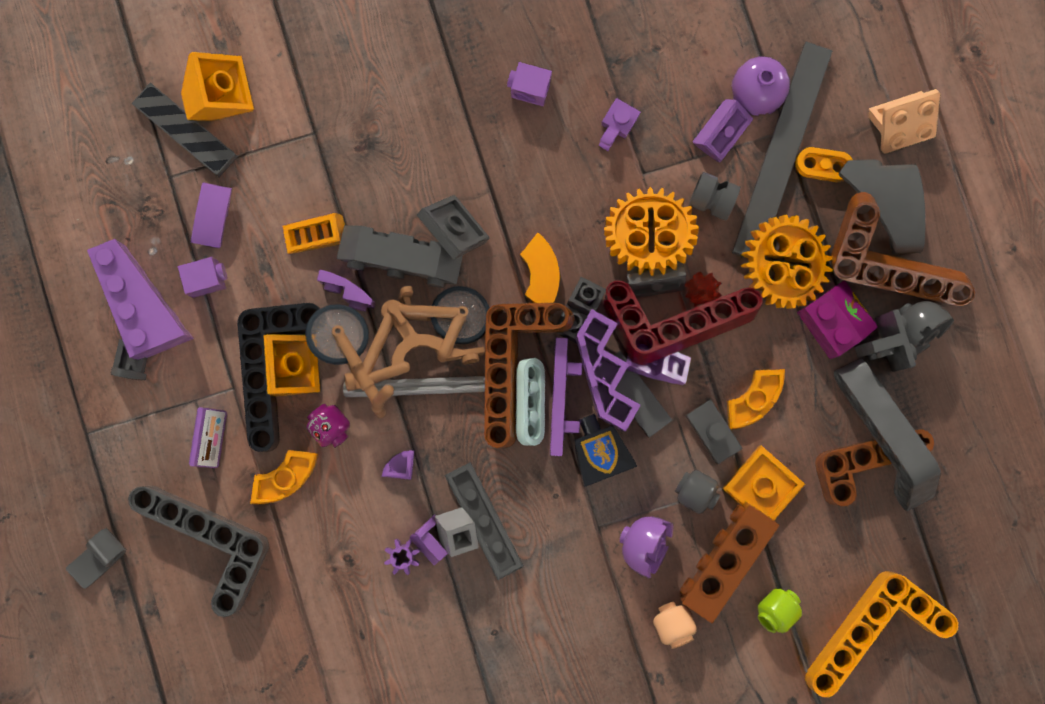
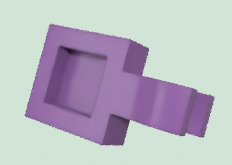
[599,98,641,151]

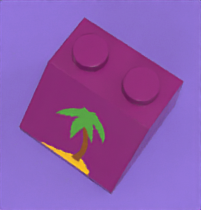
[797,280,878,359]

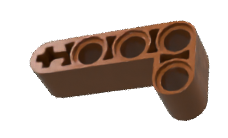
[815,429,934,506]

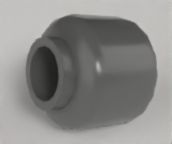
[675,470,721,514]

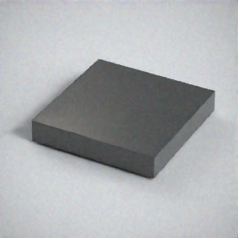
[417,195,490,260]

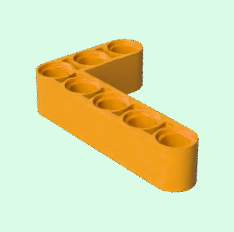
[805,571,958,697]

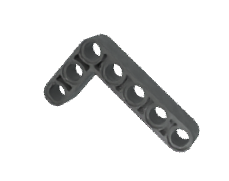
[834,358,941,511]
[128,486,269,617]

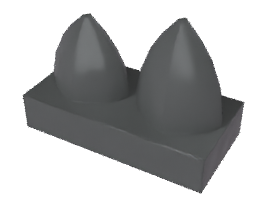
[626,265,687,298]

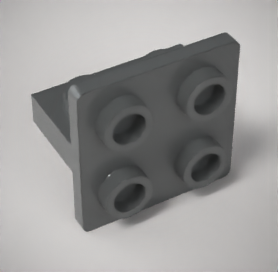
[855,309,917,372]

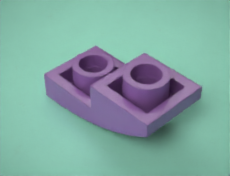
[191,182,232,248]
[317,269,376,311]

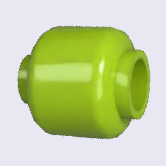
[758,588,802,633]

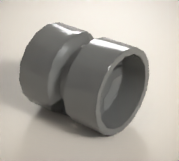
[688,172,741,221]

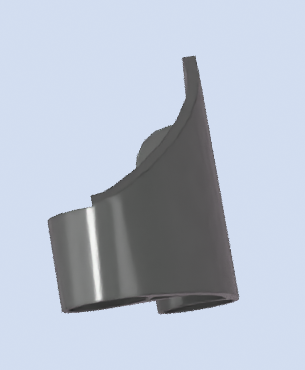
[839,159,926,254]

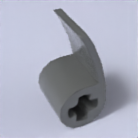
[66,528,127,589]

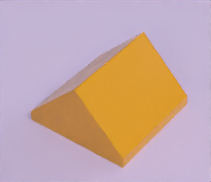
[264,334,320,396]

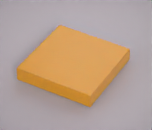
[722,445,805,520]

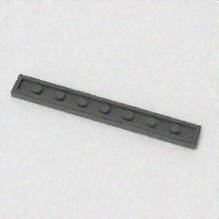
[732,42,832,259]

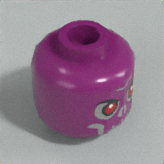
[306,404,350,448]

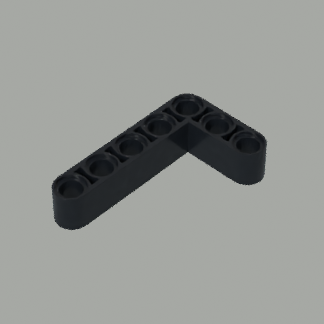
[237,303,327,452]

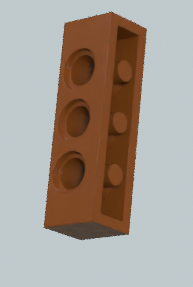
[679,501,780,623]

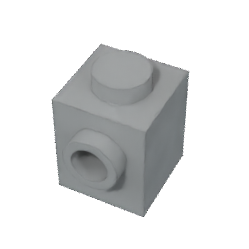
[435,508,479,557]

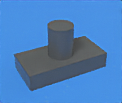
[685,400,743,464]

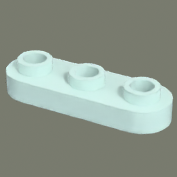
[516,358,545,446]

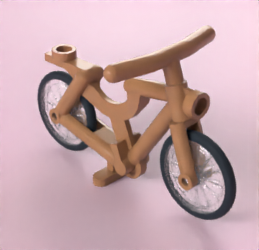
[306,286,490,418]

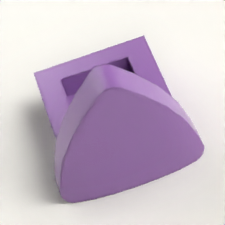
[410,514,448,565]

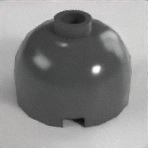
[899,301,954,355]

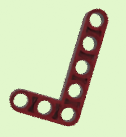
[603,280,763,365]

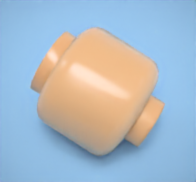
[653,602,697,649]

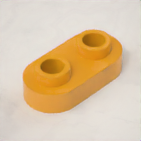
[795,147,853,182]

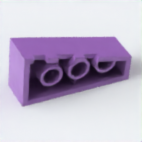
[87,239,194,360]

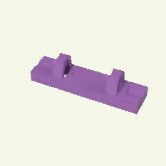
[550,338,583,456]

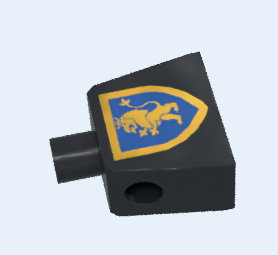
[573,413,637,487]

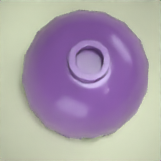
[731,56,790,116]
[620,516,674,578]

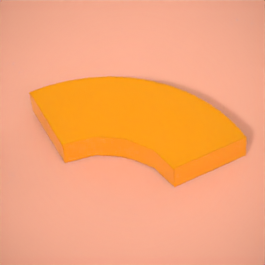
[520,233,560,303]
[727,369,785,429]
[250,450,318,504]

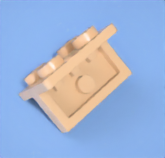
[868,89,940,154]

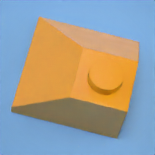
[181,52,254,121]

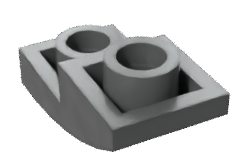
[555,277,606,344]

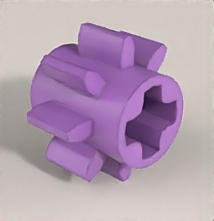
[384,539,421,575]

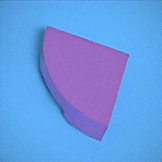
[382,450,415,480]

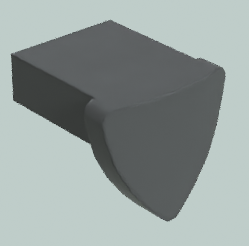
[110,339,148,380]

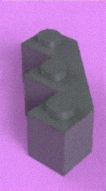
[337,225,463,288]

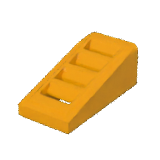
[282,213,345,254]

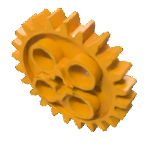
[604,187,699,276]
[741,215,833,309]

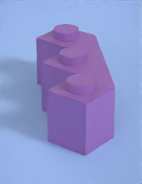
[576,309,640,432]

